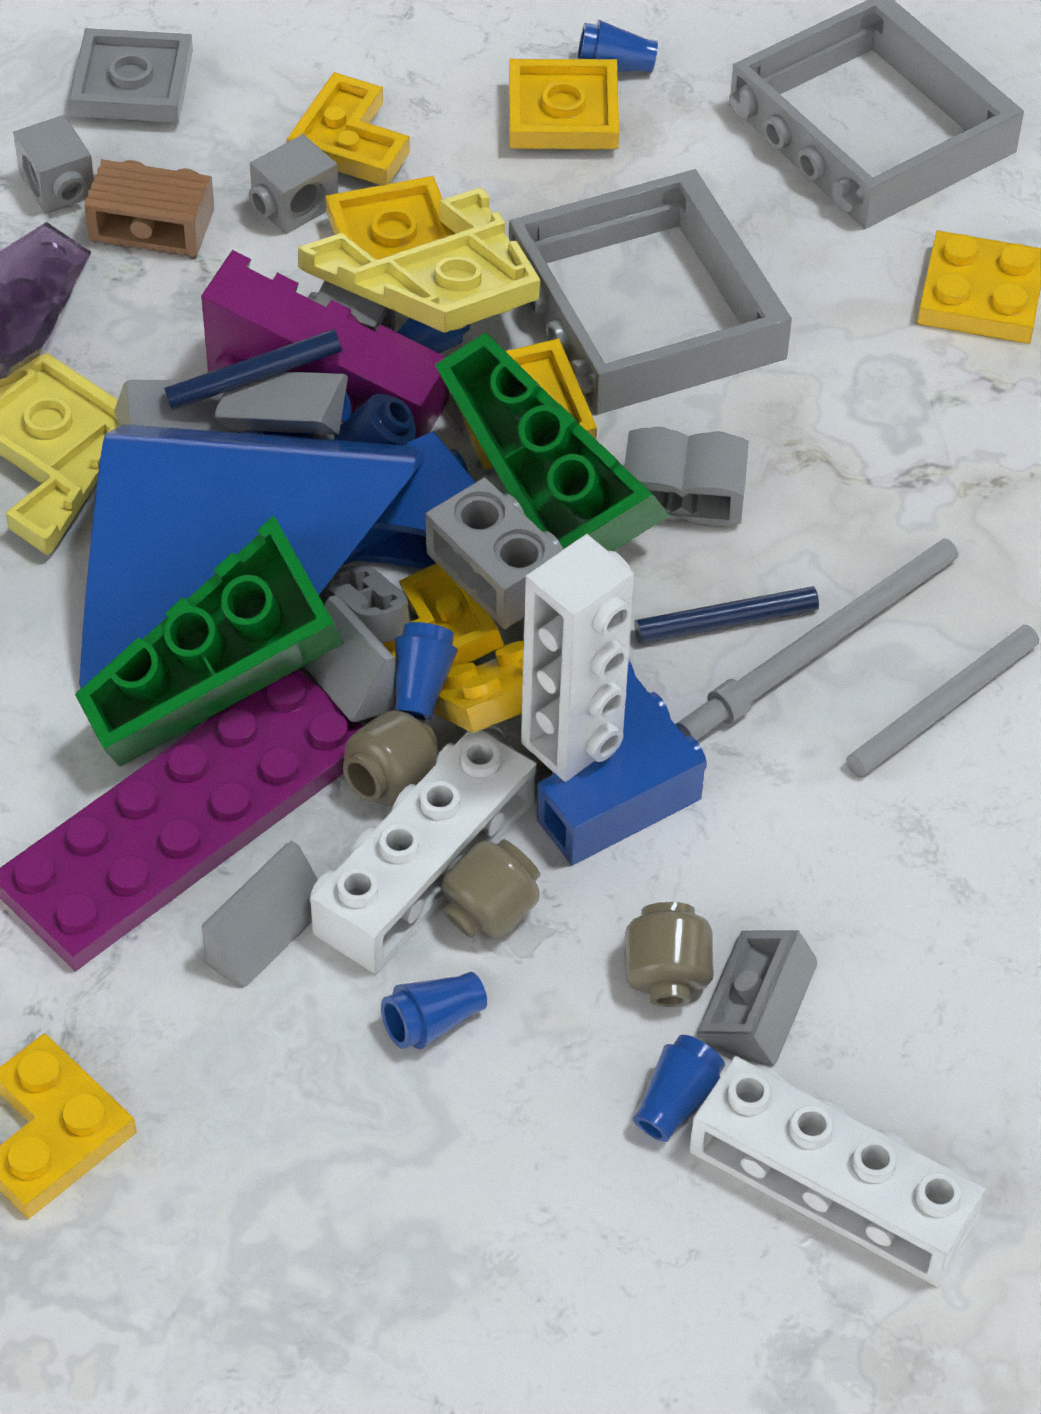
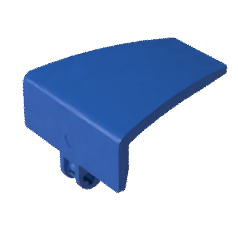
[79,425,424,688]

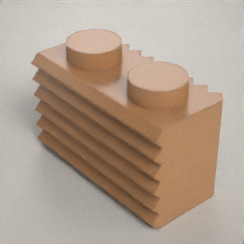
[84,159,214,258]

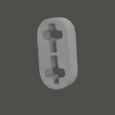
[325,565,410,643]

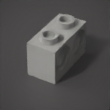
[425,477,563,630]

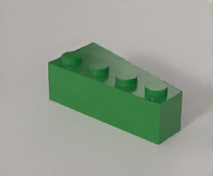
[435,332,670,551]
[75,515,344,767]

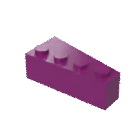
[201,250,449,439]

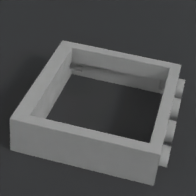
[729,0,1024,229]
[509,169,792,415]

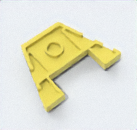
[298,187,540,333]
[0,353,119,556]

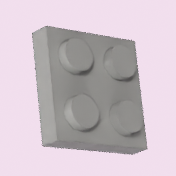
[69,28,193,123]

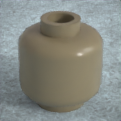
[343,710,439,806]
[442,839,541,938]
[625,902,714,1007]

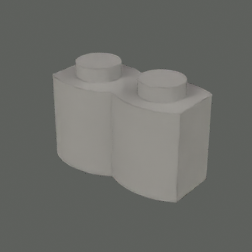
[624,427,749,527]

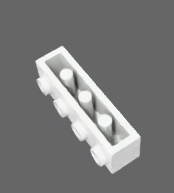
[521,534,634,782]
[309,730,536,975]
[689,1056,986,1288]

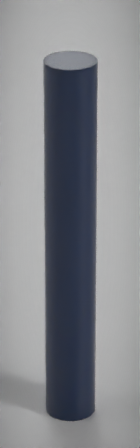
[164,329,343,410]
[634,586,819,644]

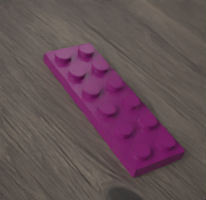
[0,669,363,972]

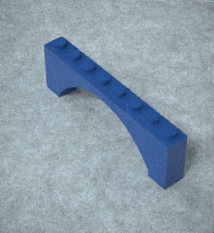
[342,431,707,866]

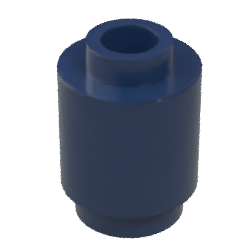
[334,394,416,445]

